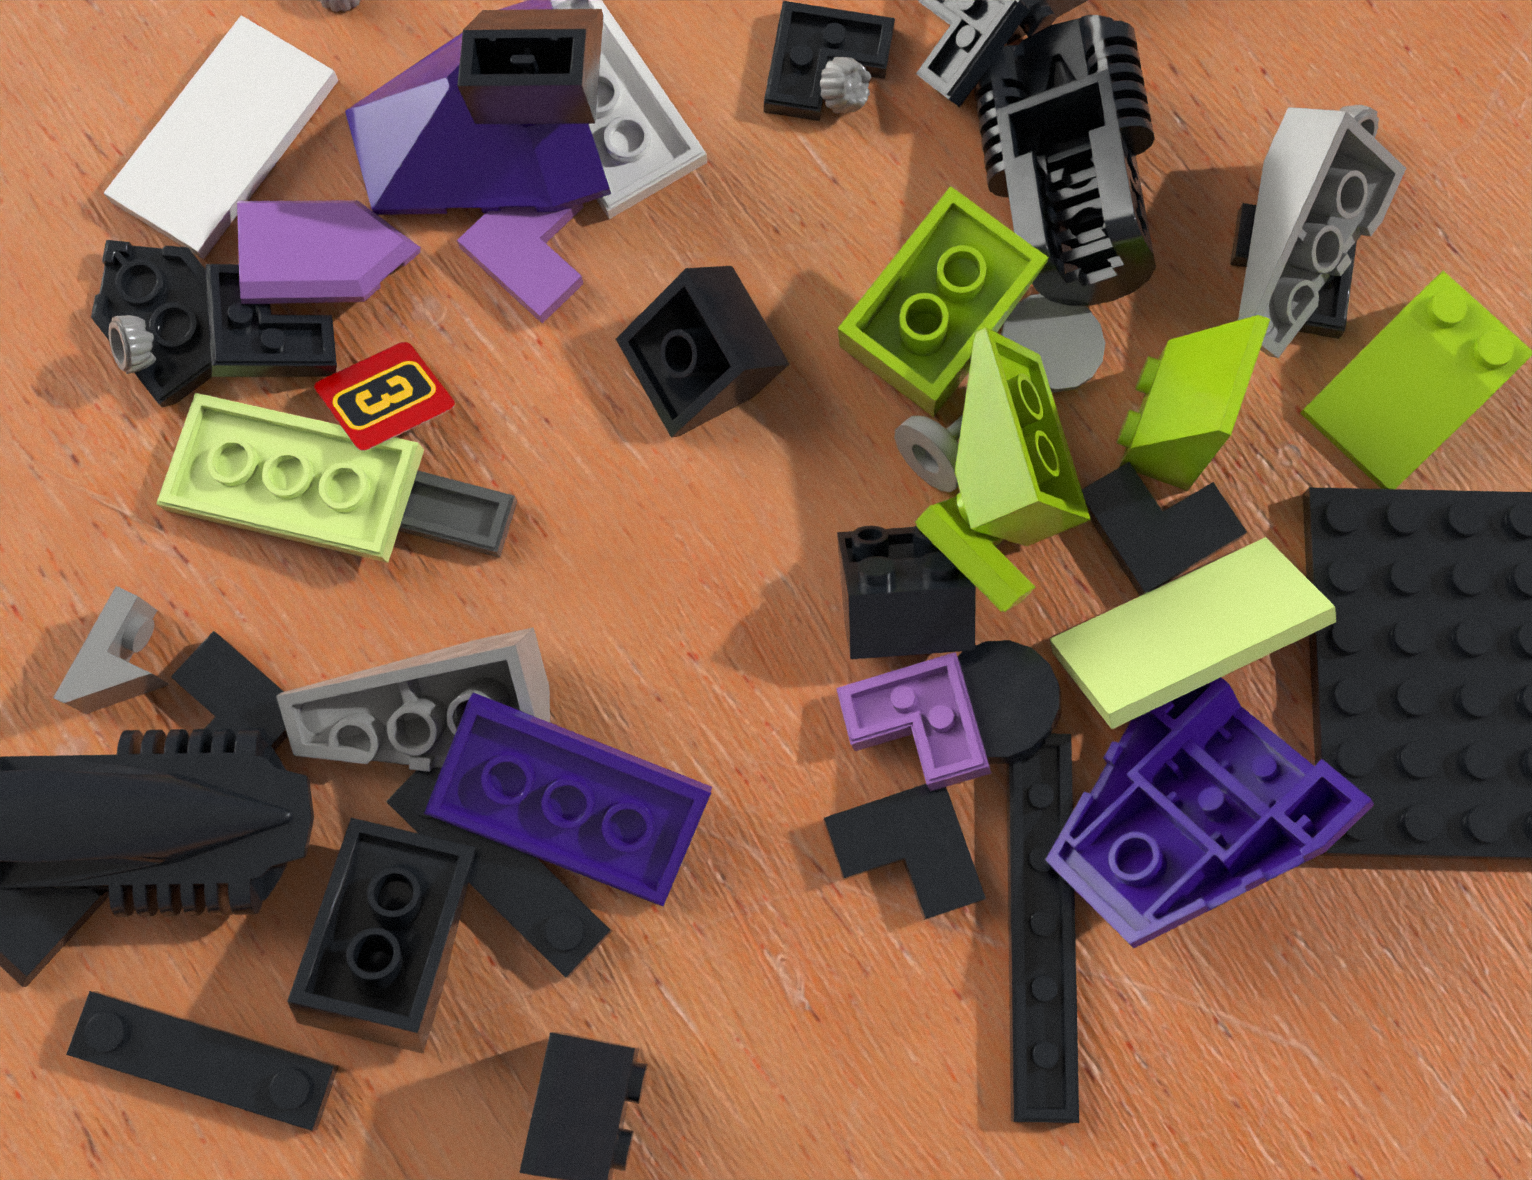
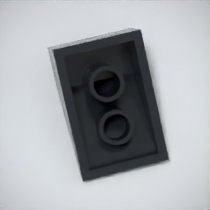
[287,818,476,1053]

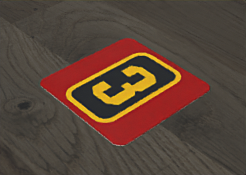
[314,342,455,451]

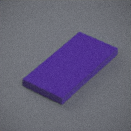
[424,692,712,906]

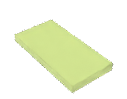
[156,393,424,563]
[1050,537,1336,729]

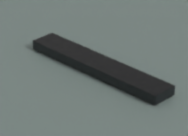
[1006,733,1079,1123]

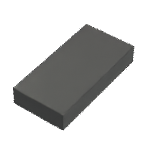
[399,471,517,558]

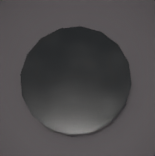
[957,640,1062,764]

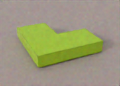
[915,496,1036,612]

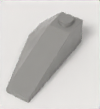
[1238,107,1406,358]
[276,627,550,772]

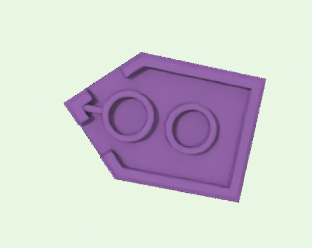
[237,200,421,304]

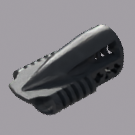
[974,15,1156,306]
[0,728,314,917]

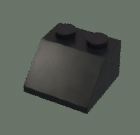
[616,266,790,438]
[519,1032,648,1180]

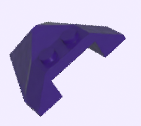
[345,0,611,215]
[1045,677,1374,949]

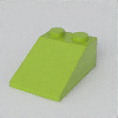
[838,186,1049,417]
[1300,271,1532,489]
[1117,315,1270,491]
[954,327,1091,547]

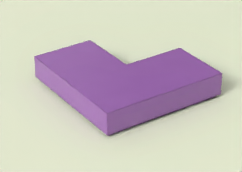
[457,204,583,323]
[836,652,991,791]

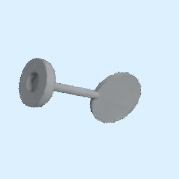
[894,294,1105,492]

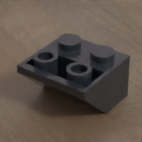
[457,9,604,124]
[837,525,976,660]

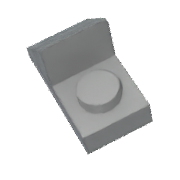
[53,586,169,714]

